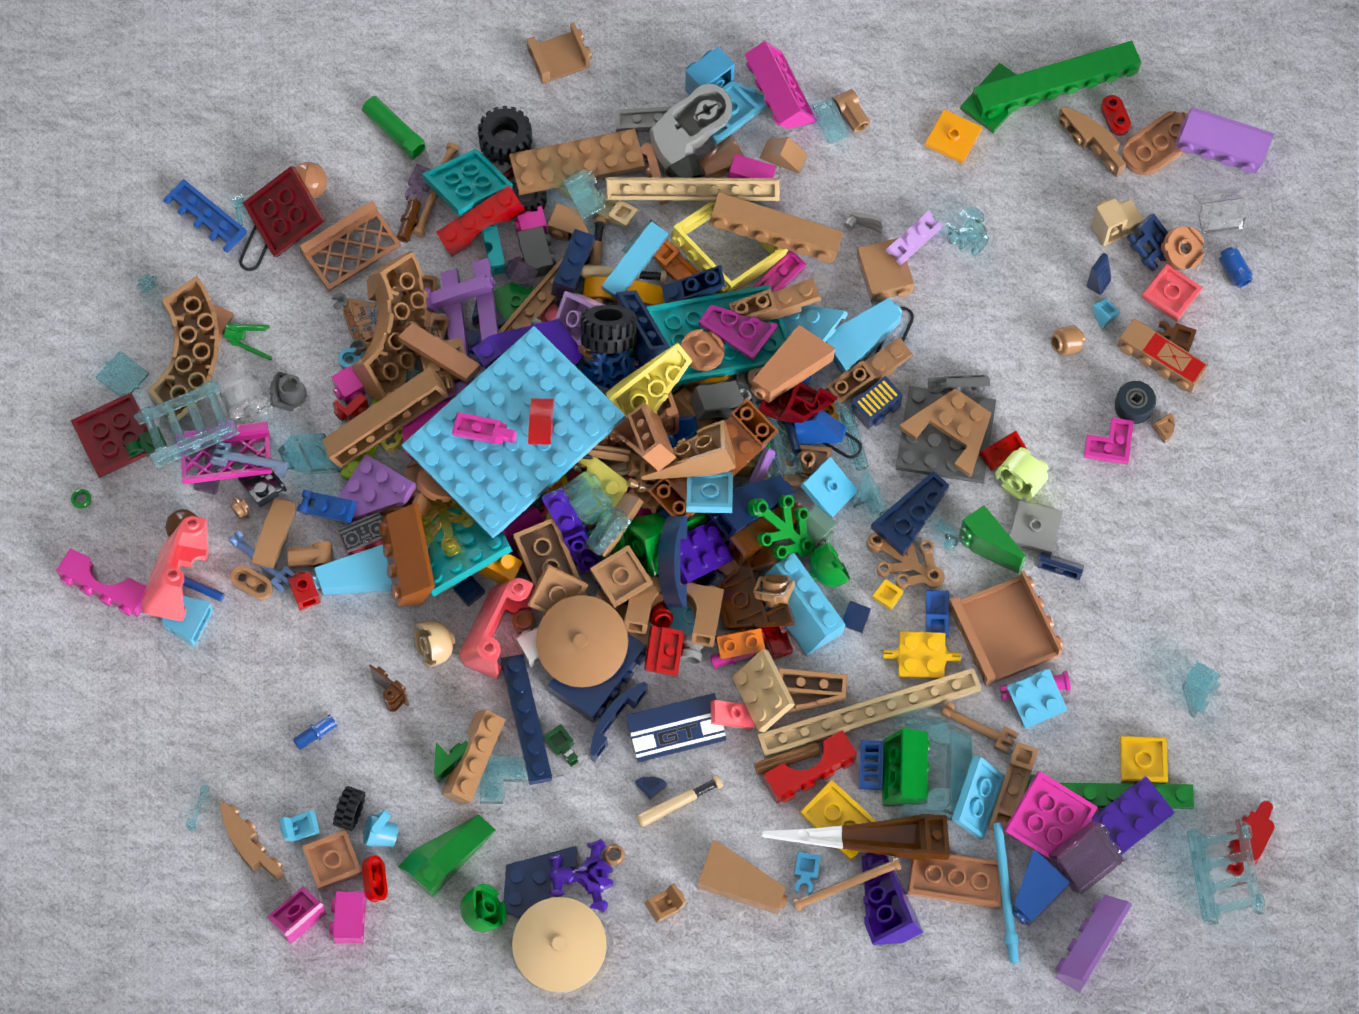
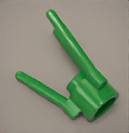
[225,322,272,360]

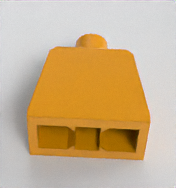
[478,554,523,584]

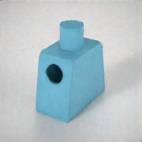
[161,596,213,647]

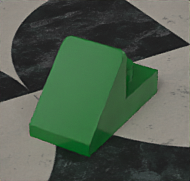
[434,741,468,783]

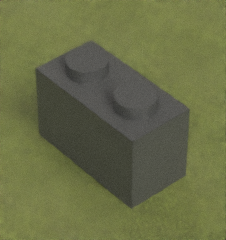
[517,226,556,279]
[689,380,744,421]

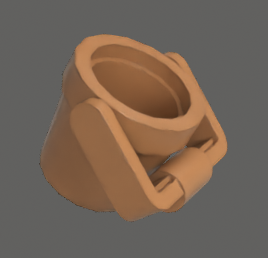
[753,574,795,608]

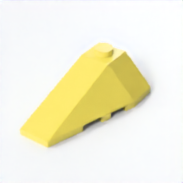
[606,343,692,416]

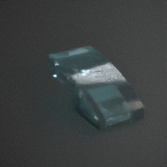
[812,98,849,144]

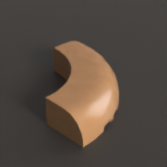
[351,251,428,401]
[147,275,219,425]

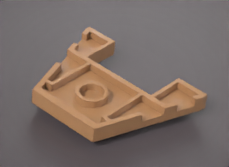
[899,388,992,477]

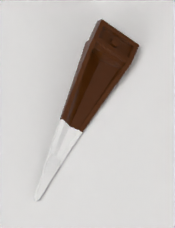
[760,814,950,861]

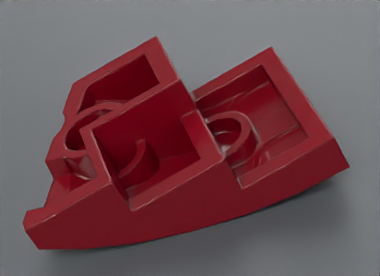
[758,382,838,423]

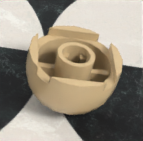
[414,621,455,667]

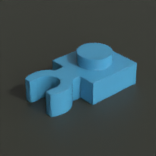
[794,852,821,895]

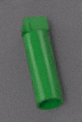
[362,96,426,160]

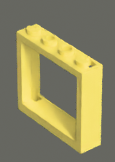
[671,201,788,293]

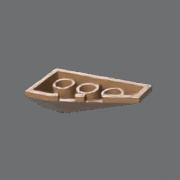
[641,420,736,480]

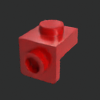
[333,393,369,422]

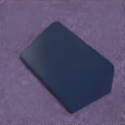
[1037,552,1084,580]

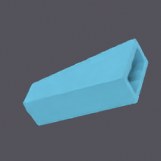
[826,297,902,374]
[312,544,392,595]

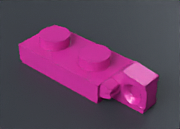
[452,412,517,445]

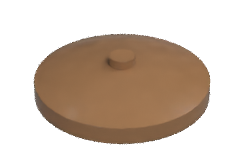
[536,595,628,687]

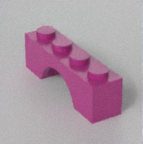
[56,548,146,617]

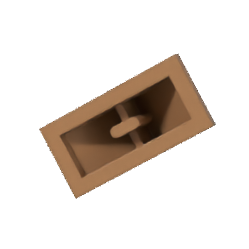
[760,137,807,174]

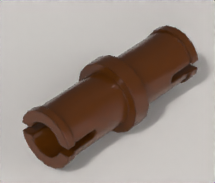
[397,199,422,243]

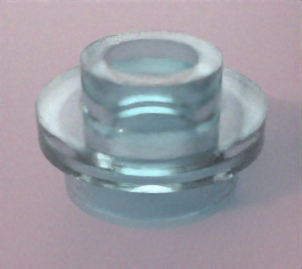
[136,274,158,293]

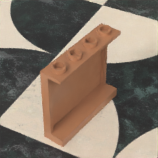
[949,570,1063,686]

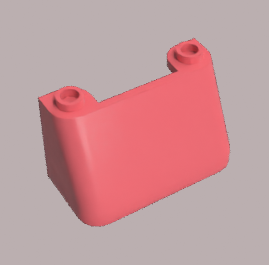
[141,516,209,621]
[460,578,534,680]

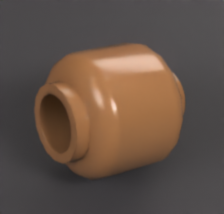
[1051,325,1085,356]

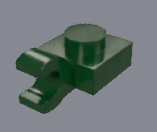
[126,426,168,458]
[543,724,578,767]

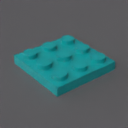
[422,149,513,216]

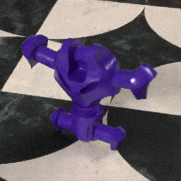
[548,838,614,913]

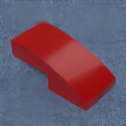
[528,398,555,445]

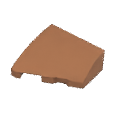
[700,135,744,178]

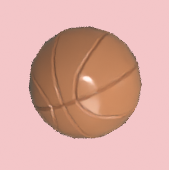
[295,162,327,199]

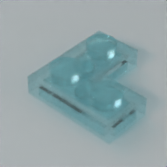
[480,757,527,804]

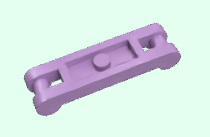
[885,210,944,266]

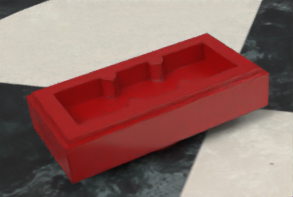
[980,431,1027,471]

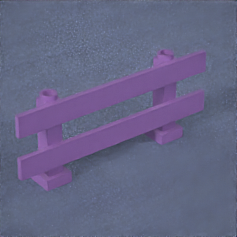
[424,258,499,403]

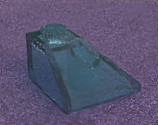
[278,433,343,474]

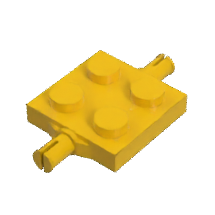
[883,631,961,679]

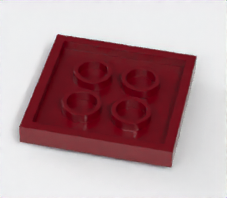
[243,166,326,257]
[71,392,150,478]

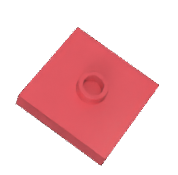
[1141,264,1203,322]

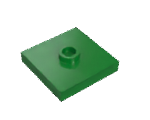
[494,275,534,321]

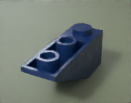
[662,265,726,303]

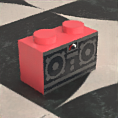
[338,512,384,556]

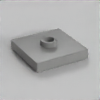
[1010,500,1063,555]

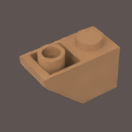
[548,203,589,242]

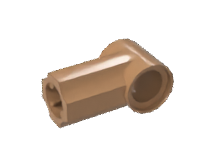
[832,89,870,133]
[288,542,333,568]

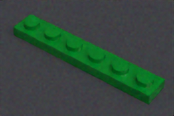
[1060,783,1194,809]

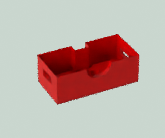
[761,611,793,660]

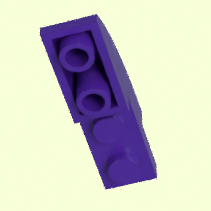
[542,487,602,573]

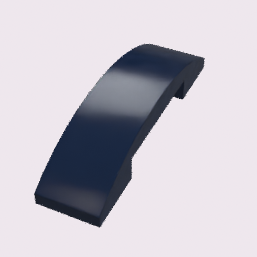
[658,516,687,608]
[590,682,648,763]

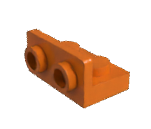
[715,628,765,659]

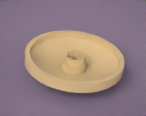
[512,897,607,992]

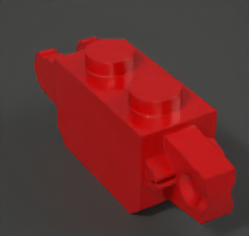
[1226,800,1275,878]

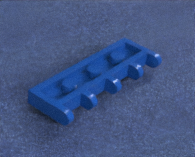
[163,179,247,253]

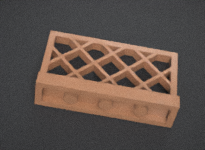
[300,200,401,291]

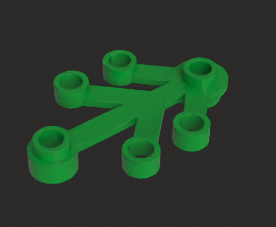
[748,495,815,559]

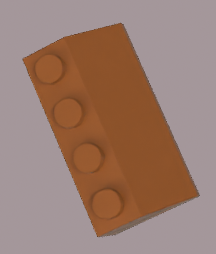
[379,504,435,606]

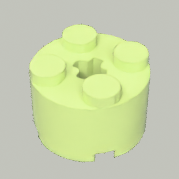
[996,447,1048,501]

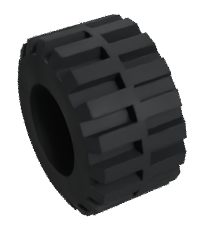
[478,106,532,165]
[581,305,637,354]

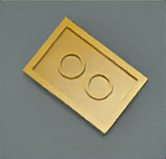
[800,780,877,861]

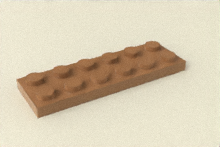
[509,129,645,195]

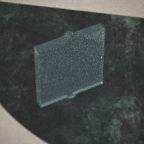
[96,351,149,397]

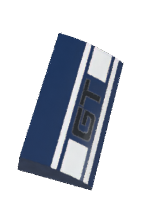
[626,693,726,763]

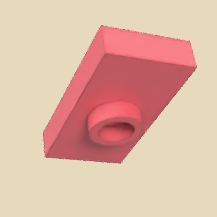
[711,700,755,730]

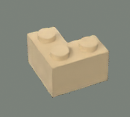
[1091,198,1144,246]

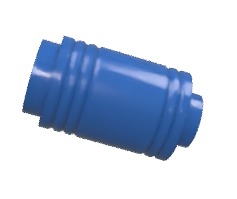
[1219,247,1253,288]

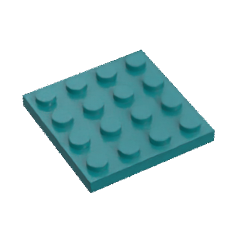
[422,504,513,597]

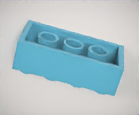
[761,553,845,657]

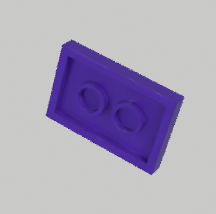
[680,520,733,585]
[1091,776,1175,856]

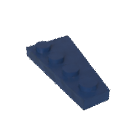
[871,471,949,556]

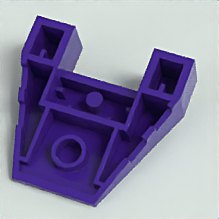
[471,319,584,369]

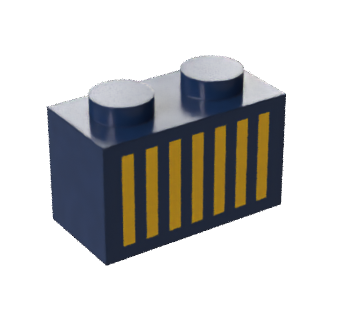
[851,376,903,429]

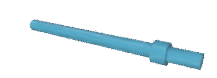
[993,823,1019,964]

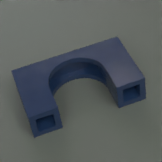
[548,633,646,723]

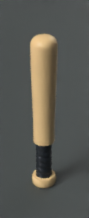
[581,265,666,283]
[637,775,723,827]

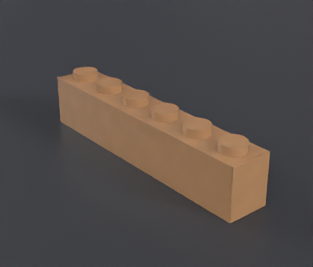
[708,192,843,264]
[322,367,449,469]

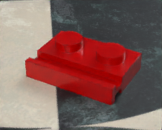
[644,625,684,677]

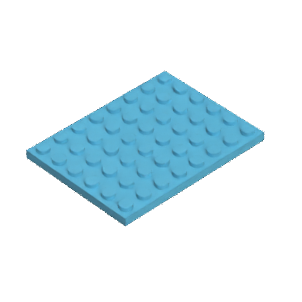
[402,326,626,539]

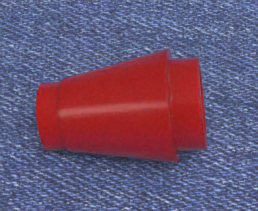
[651,601,673,628]

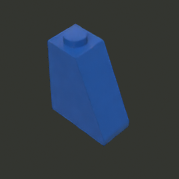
[1013,850,1070,926]

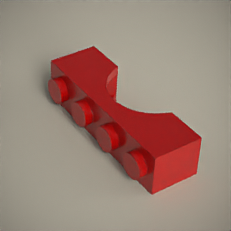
[436,186,525,257]
[763,730,857,803]

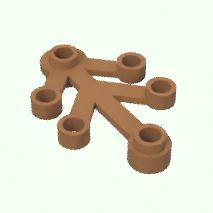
[867,533,945,589]

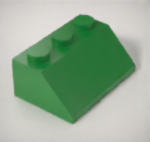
[882,728,930,807]

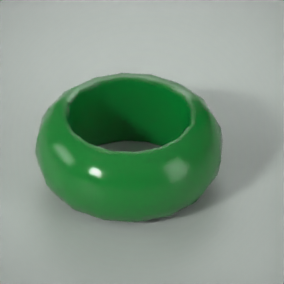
[71,489,92,509]

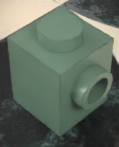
[796,506,837,546]

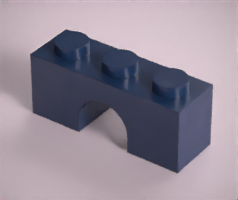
[551,229,595,298]

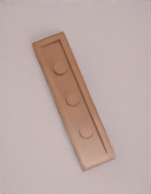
[398,323,481,383]

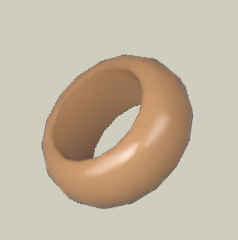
[603,844,625,866]

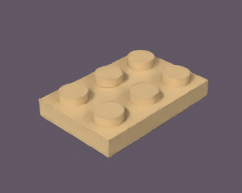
[732,649,795,732]

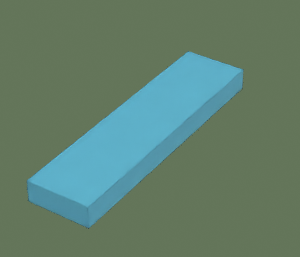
[601,222,669,298]

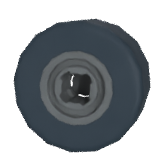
[1115,381,1156,424]

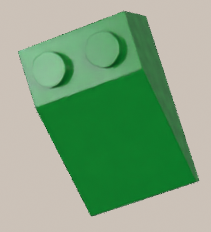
[959,505,1026,574]

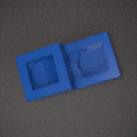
[926,590,949,637]

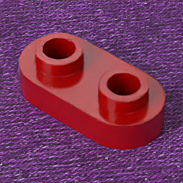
[1101,95,1131,136]
[362,855,388,903]

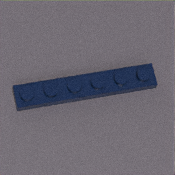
[501,654,552,785]

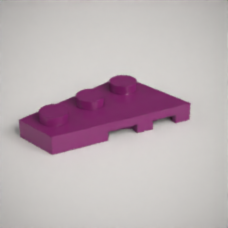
[698,305,778,361]

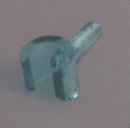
[232,195,245,226]

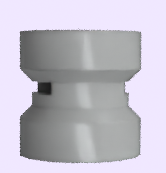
[680,635,704,664]

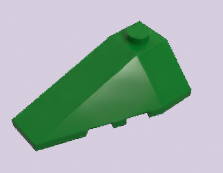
[398,815,496,898]

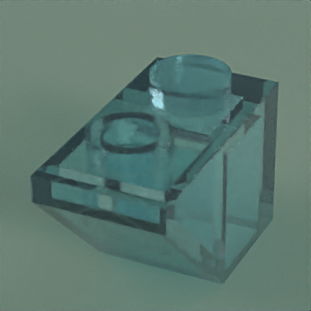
[1182,661,1220,718]

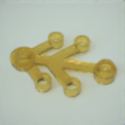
[421,499,474,556]

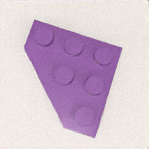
[338,454,417,522]

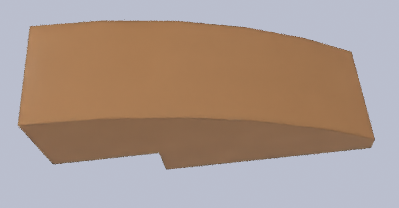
[252,498,296,569]

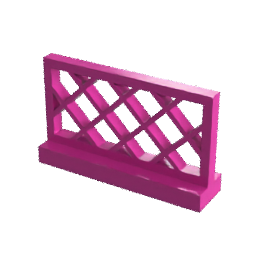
[178,421,272,484]

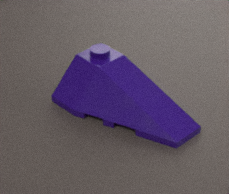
[862,853,923,945]

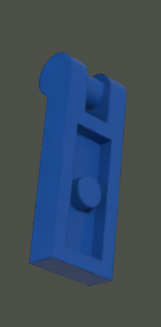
[296,490,357,524]

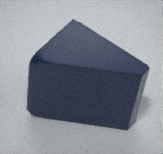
[843,601,871,633]

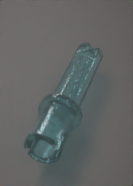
[838,406,869,471]

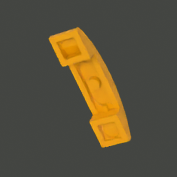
[583,277,665,306]

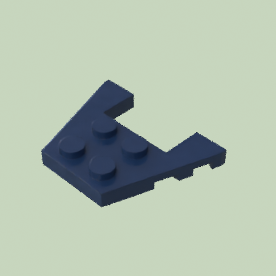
[503,846,577,919]

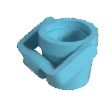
[363,810,398,847]

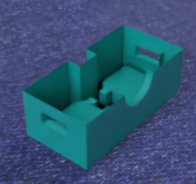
[482,225,506,276]

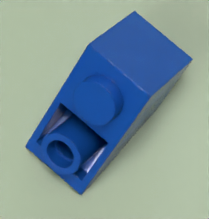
[795,410,847,445]

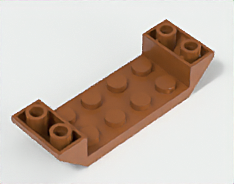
[648,398,778,518]

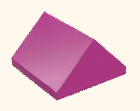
[267,887,327,944]

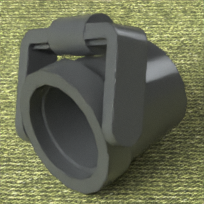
[269,372,307,411]

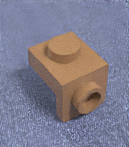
[644,884,686,922]

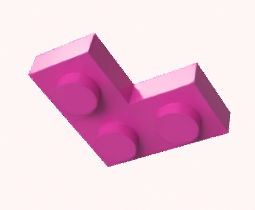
[1083,418,1134,465]

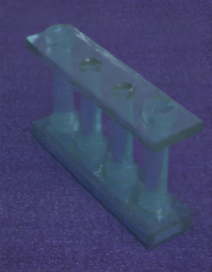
[134,381,240,468]
[1187,819,1265,925]

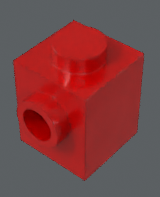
[288,572,321,610]

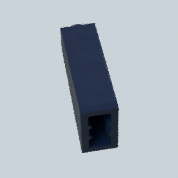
[707,475,795,539]

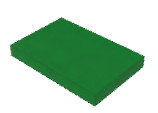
[960,62,1016,134]

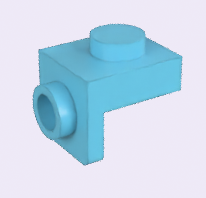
[280,810,320,843]

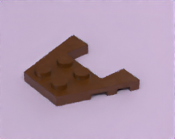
[718,545,795,630]

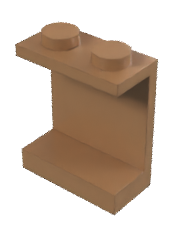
[527,22,592,84]

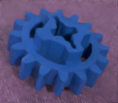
[589,349,635,389]

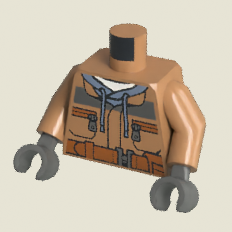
[332,293,378,356]

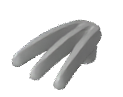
[844,213,883,234]

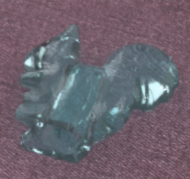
[947,207,989,257]

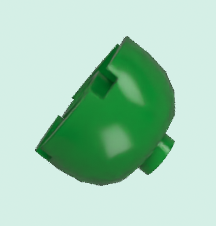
[808,542,850,588]
[460,884,507,933]

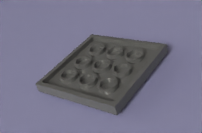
[896,386,996,484]

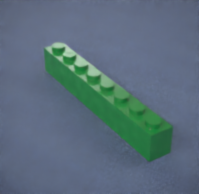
[972,41,1141,118]

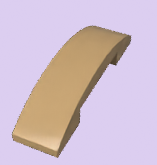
[556,182,638,227]

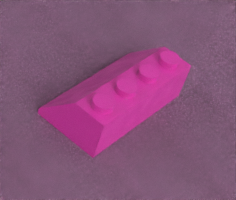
[744,41,817,129]

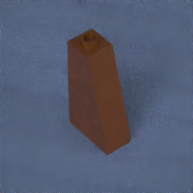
[728,501,803,567]

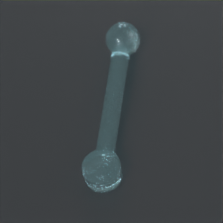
[187,785,209,831]

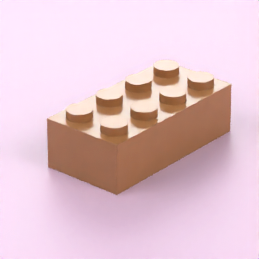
[511,518,587,616]

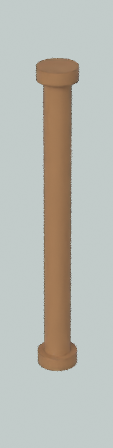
[412,143,459,238]
[793,856,902,912]

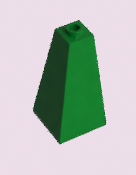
[624,512,708,577]

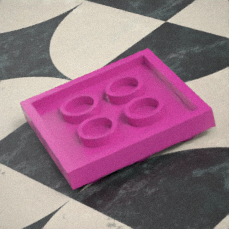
[1003,771,1098,867]

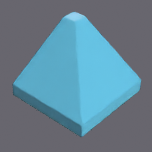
[1092,298,1121,329]

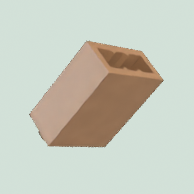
[857,238,914,303]

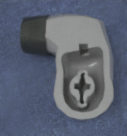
[650,84,732,178]

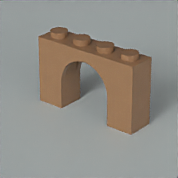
[625,573,724,647]

